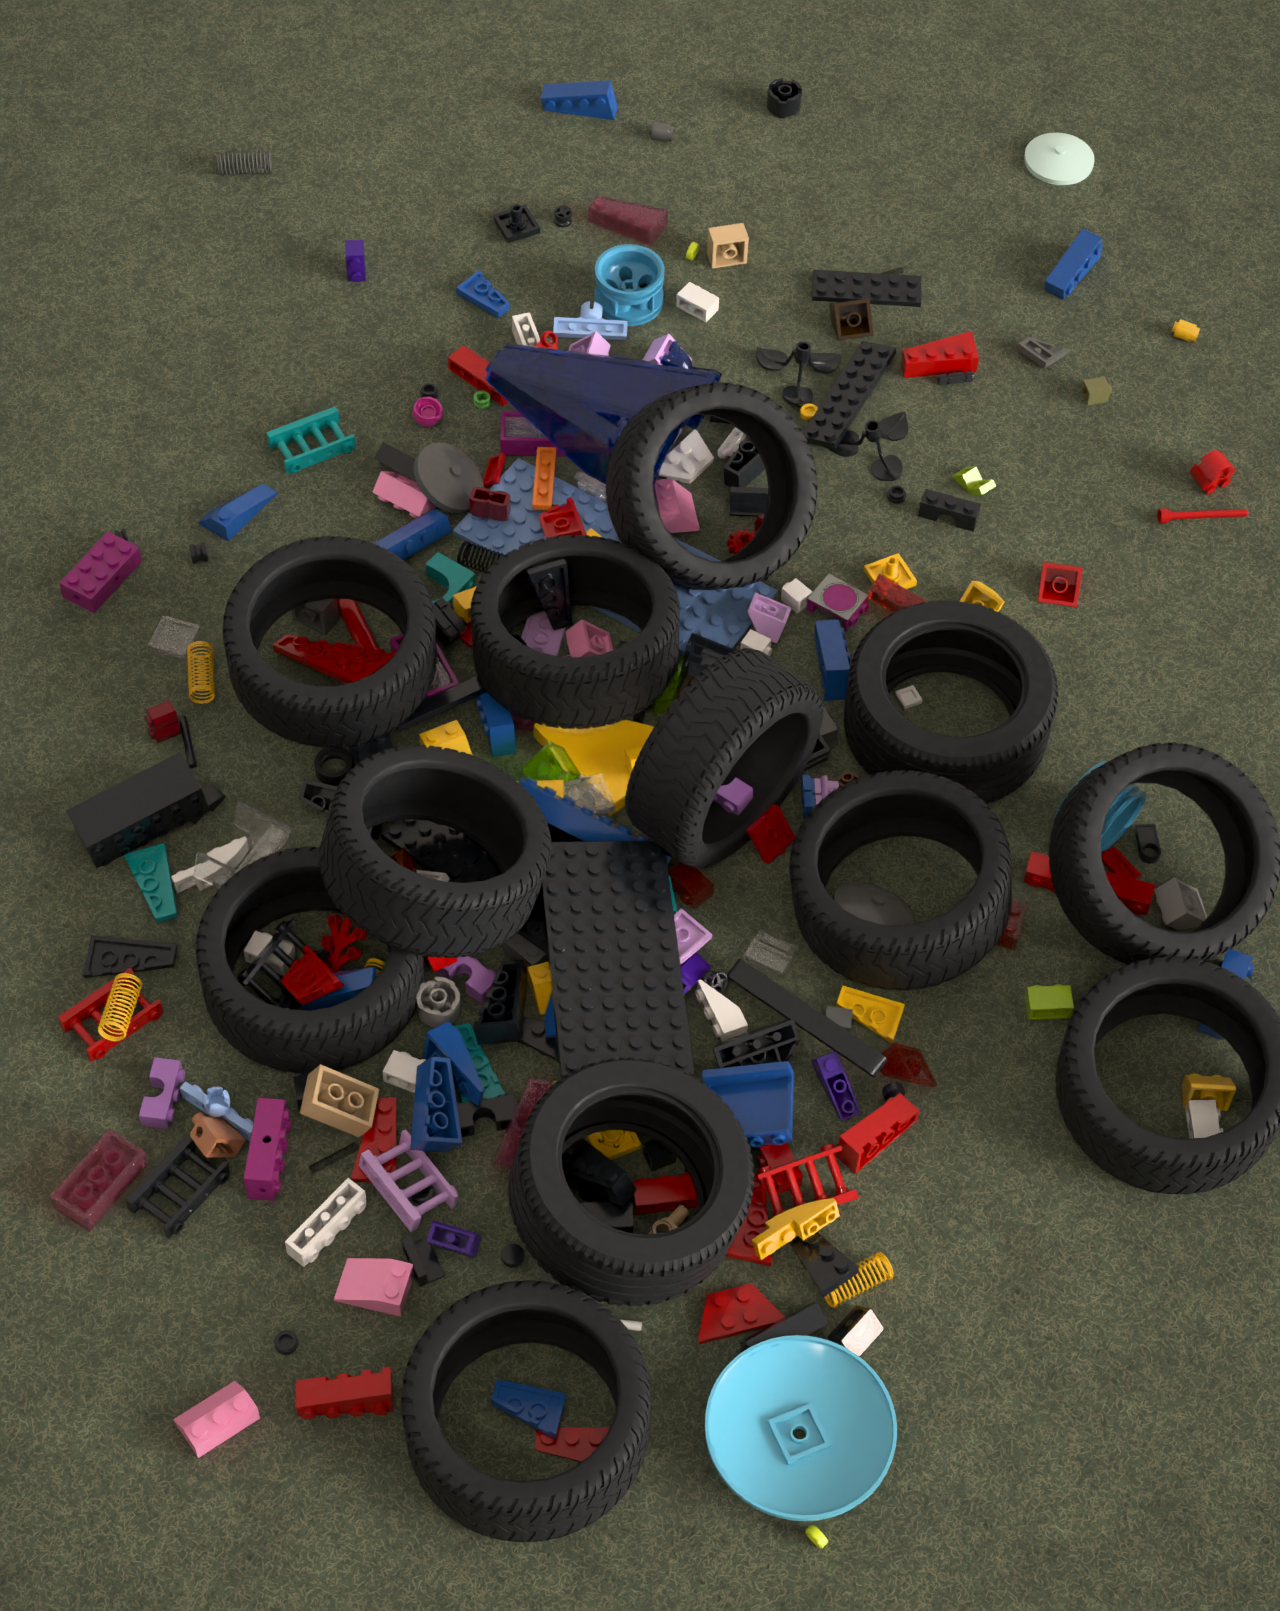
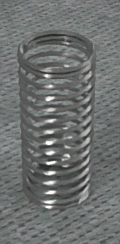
[217,150,272,175]

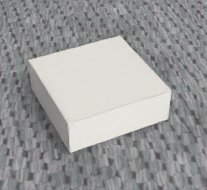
[895,685,922,709]

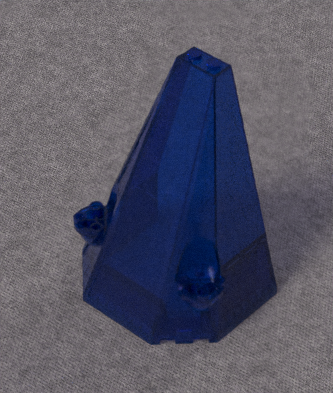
[485,341,723,492]

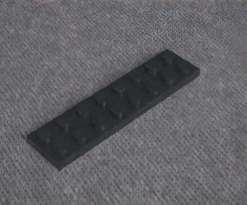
[803,341,896,449]

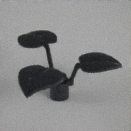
[756,341,841,406]
[830,411,909,481]

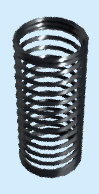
[457,541,506,573]

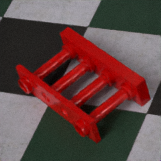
[58,968,163,1062]
[754,1143,859,1220]

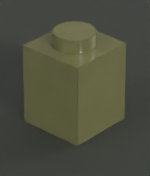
[1081,376,1112,405]

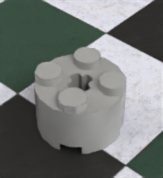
[416,977,461,1027]

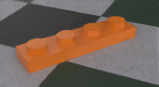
[532,447,556,511]

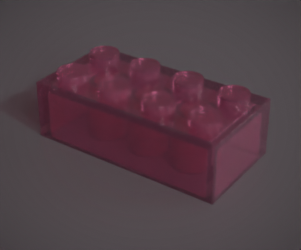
[50,1129,148,1232]

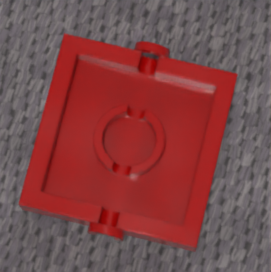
[746,804,795,864]

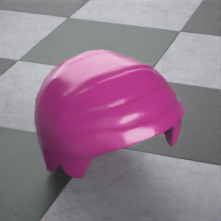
[412,397,443,427]

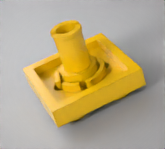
[864,553,917,598]
[586,1130,641,1160]

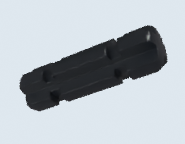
[937,371,974,385]

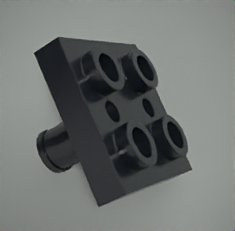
[493,204,540,243]

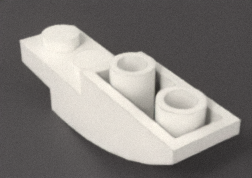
[171,836,249,893]

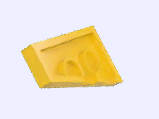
[836,986,905,1044]

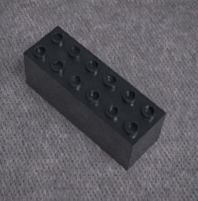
[66,752,210,868]

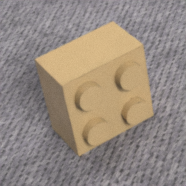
[707,223,749,268]

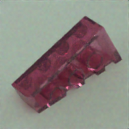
[588,196,668,247]
[491,1078,553,1169]

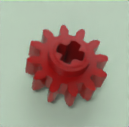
[727,528,755,554]

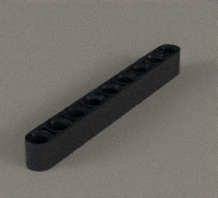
[727,958,888,1078]

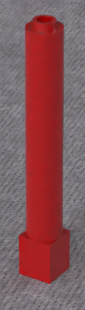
[337,599,379,651]

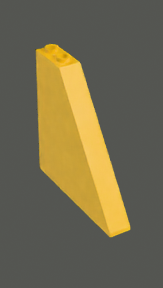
[533,720,654,815]

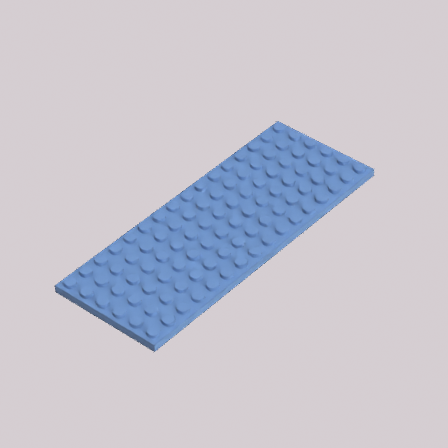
[453,458,778,656]

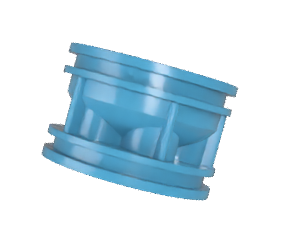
[594,244,665,326]
[1054,761,1147,854]

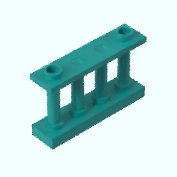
[266,406,356,475]

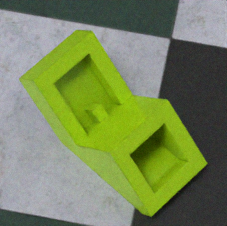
[952,466,996,496]

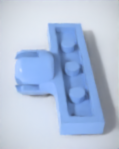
[553,301,628,341]
[180,1081,254,1141]

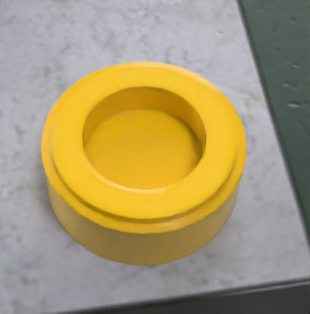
[800,404,818,421]

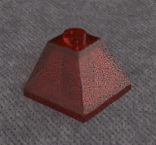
[880,1043,937,1087]

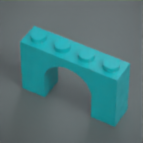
[426,552,476,606]

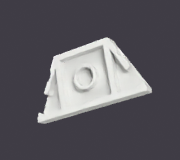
[654,429,714,484]

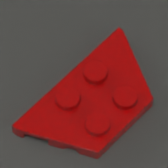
[538,497,587,539]
[281,945,344,1005]
[698,1283,785,1344]

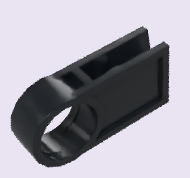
[1134,824,1161,864]

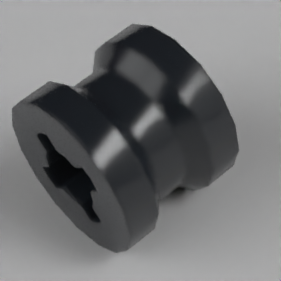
[554,205,572,227]
[189,542,208,564]
[701,970,729,994]

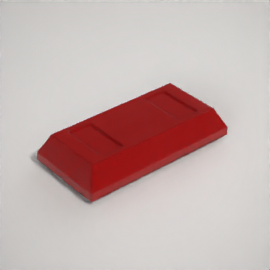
[483,452,505,488]
[1101,846,1141,879]

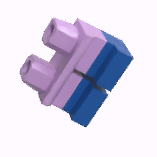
[801,775,839,818]

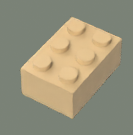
[300,1064,379,1137]

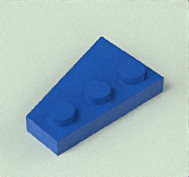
[456,270,510,318]
[491,1379,566,1440]

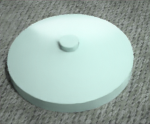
[1024,133,1094,185]

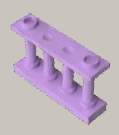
[359,1129,458,1232]

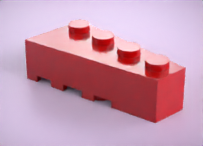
[901,331,979,378]
[836,1093,920,1174]
[296,1366,393,1419]

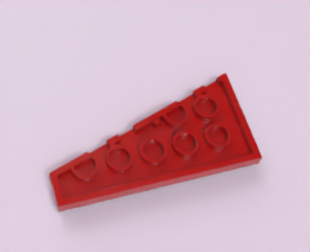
[272,634,397,684]

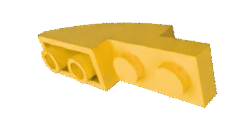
[752,1198,840,1260]

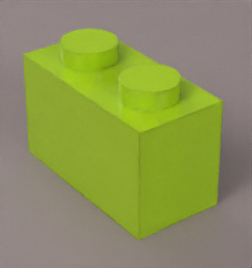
[1025,984,1074,1020]

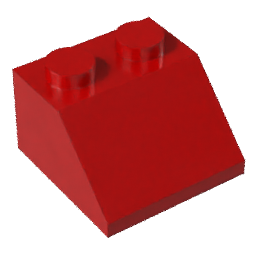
[1037,561,1083,607]

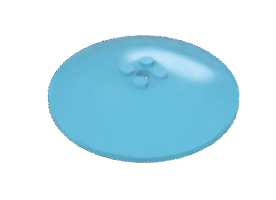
[705,1335,897,1521]

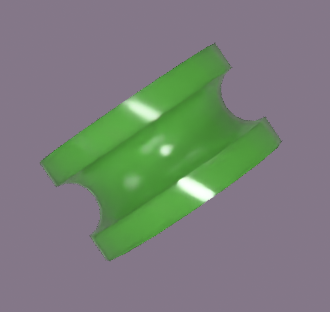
[473,391,490,409]

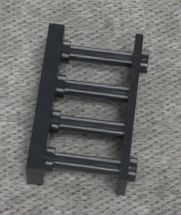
[237,919,330,1008]
[125,1134,230,1238]

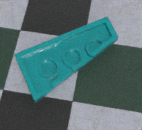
[124,843,178,923]
[453,1023,505,1103]

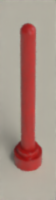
[1157,508,1249,524]

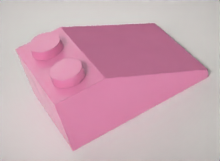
[334,1258,414,1317]

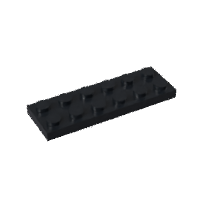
[812,270,921,307]

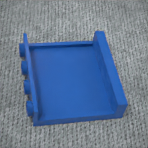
[702,1061,794,1147]

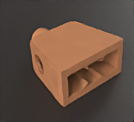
[190,1112,246,1157]

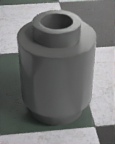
[649,121,675,142]

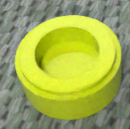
[686,242,700,261]
[805,1524,828,1549]

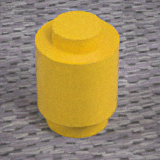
[1171,319,1200,342]

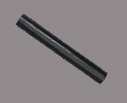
[178,715,197,768]

